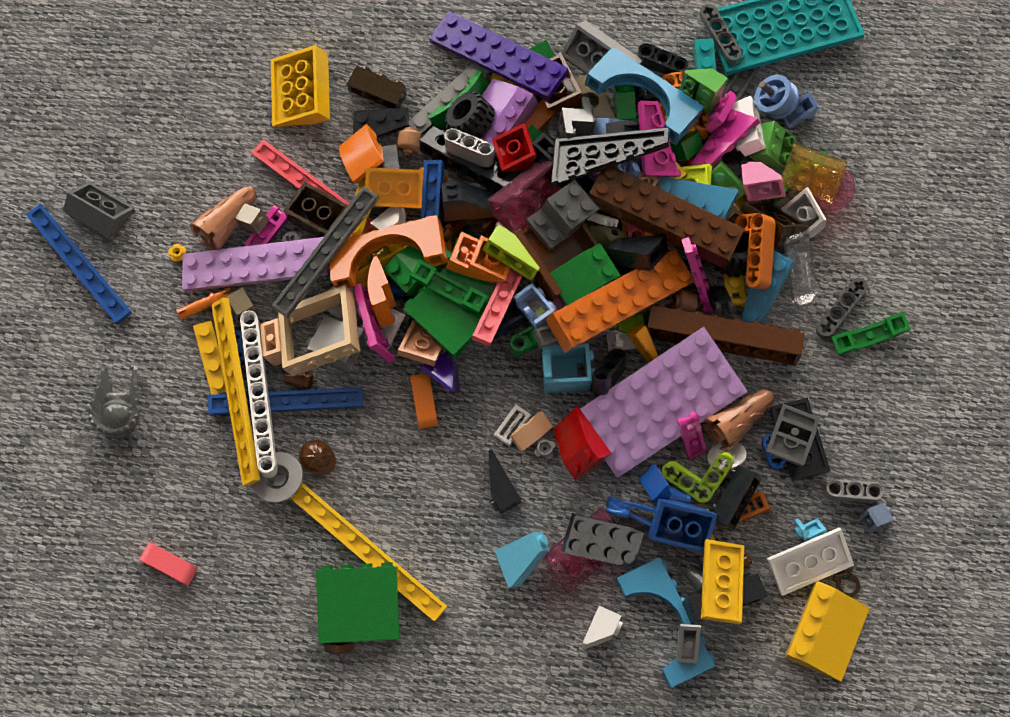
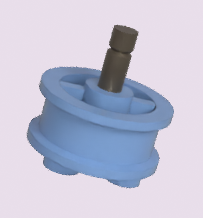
[754,74,799,120]

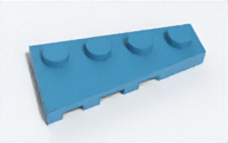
[657,177,739,219]
[741,250,795,324]

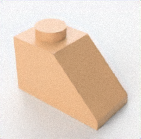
[260,318,282,366]

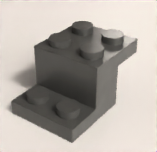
[555,97,596,139]
[525,180,599,251]
[765,404,820,467]

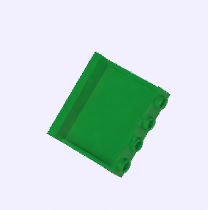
[403,263,495,360]
[316,562,400,643]

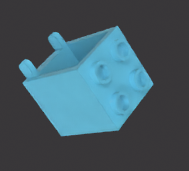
[542,343,595,393]

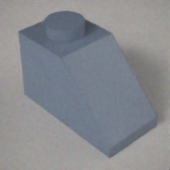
[860,503,894,534]

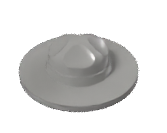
[252,452,303,503]

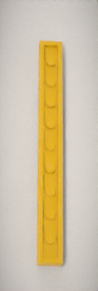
[211,298,260,486]
[290,483,447,623]

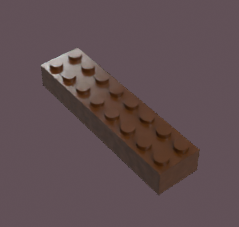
[589,166,744,269]
[647,304,805,365]

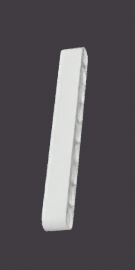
[240,311,278,478]

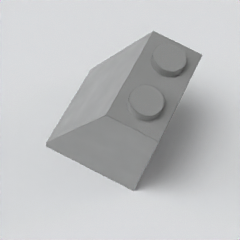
[306,316,367,373]

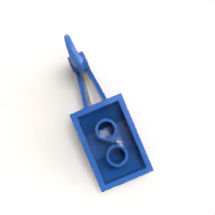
[606,496,717,552]

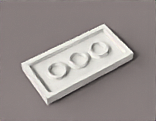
[767,528,854,596]

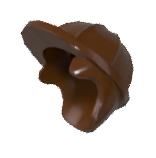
[299,440,336,476]

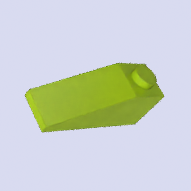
[483,224,539,281]

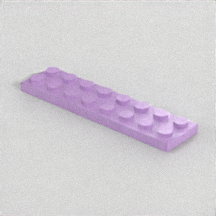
[182,237,329,292]

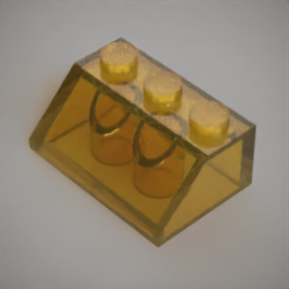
[781,143,847,203]

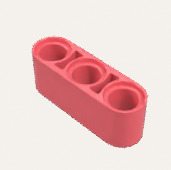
[139,542,198,586]

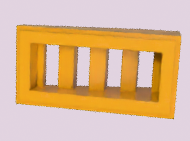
[627,325,658,363]

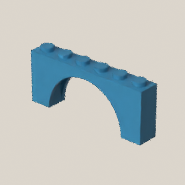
[585,47,704,145]
[616,557,716,689]

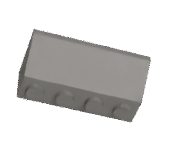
[562,20,644,92]

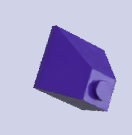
[420,351,461,393]

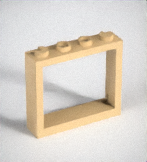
[278,285,360,376]

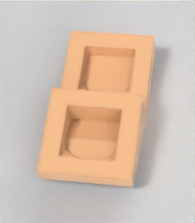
[510,411,553,451]

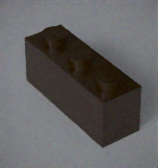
[347,65,407,109]

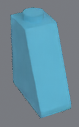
[495,532,550,588]

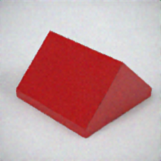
[492,123,536,172]

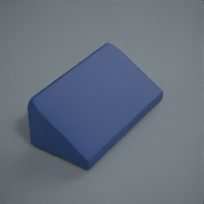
[639,464,671,503]

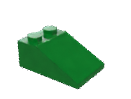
[550,243,621,306]
[384,246,451,297]

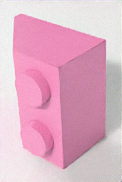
[741,162,786,202]

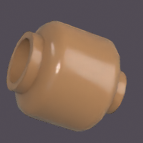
[397,127,422,156]
[672,290,701,313]

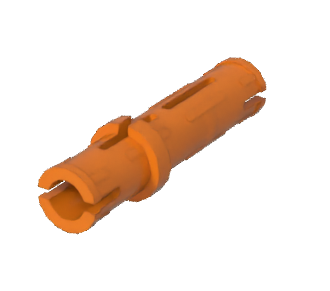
[176,287,232,320]

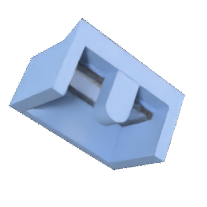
[513,283,557,329]

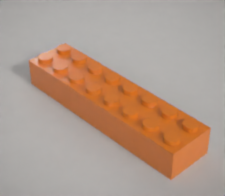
[545,248,694,353]

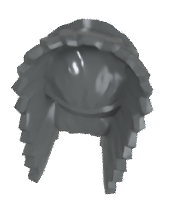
[87,366,140,439]

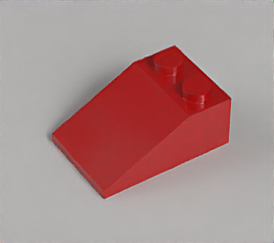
[553,406,612,480]

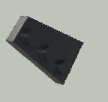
[353,107,409,137]

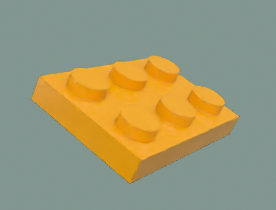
[365,167,423,208]

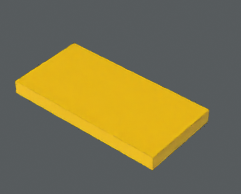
[701,539,744,625]

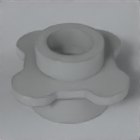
[534,438,556,460]

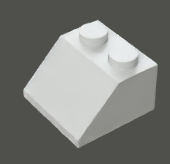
[781,188,826,240]
[581,606,623,649]

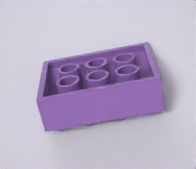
[479,78,538,162]

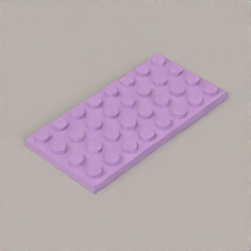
[580,327,748,478]

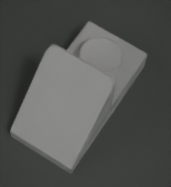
[677,624,701,663]

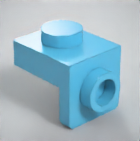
[794,518,827,542]

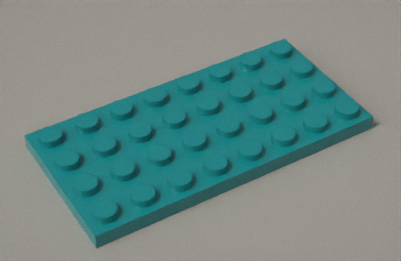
[705,0,865,76]

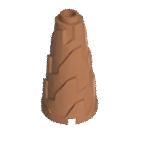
[190,186,257,250]
[703,389,775,452]

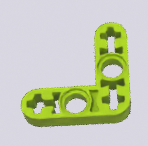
[662,452,734,503]

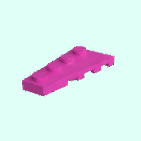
[638,101,681,177]
[689,109,761,169]
[682,237,713,315]
[353,283,395,363]

